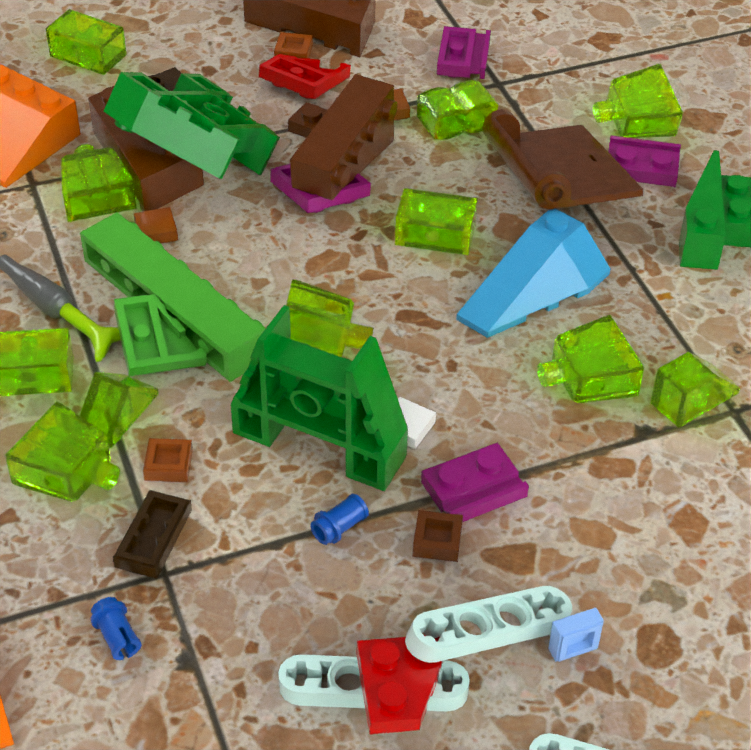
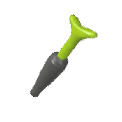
[0,254,121,362]

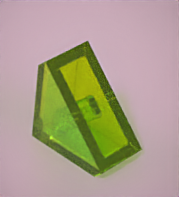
[75,372,159,449]

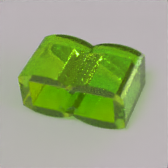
[417,80,498,140]

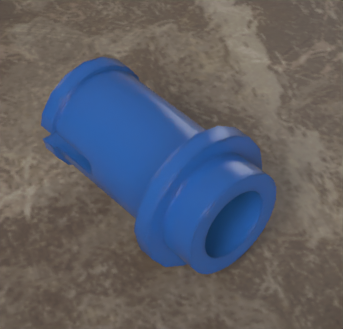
[310,493,369,545]
[90,597,142,661]

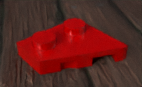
[259,54,351,99]
[356,635,443,735]

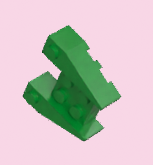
[103,72,280,179]
[679,150,751,270]
[230,305,408,492]

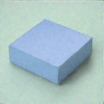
[548,608,604,662]

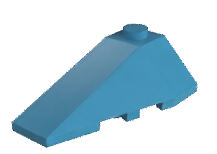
[456,209,611,338]

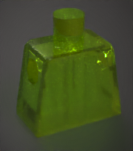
[593,64,683,138]
[61,144,137,222]
[286,279,374,357]
[537,315,644,403]
[5,401,120,502]

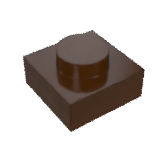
[288,102,327,138]
[412,510,463,562]

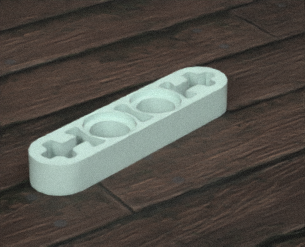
[405,586,572,663]
[278,655,470,712]

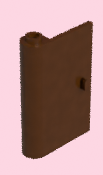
[483,109,643,209]

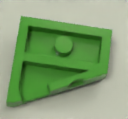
[114,294,207,376]

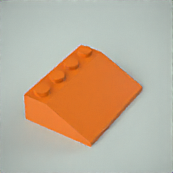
[0,64,81,188]

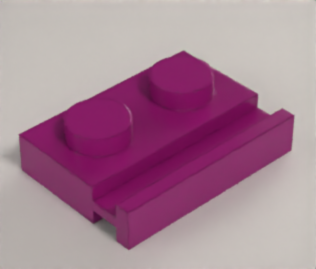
[437,26,491,79]
[608,135,681,187]
[421,442,529,522]

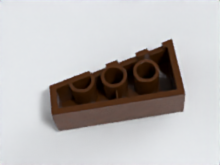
[243,0,376,57]
[290,74,398,200]
[88,86,204,211]

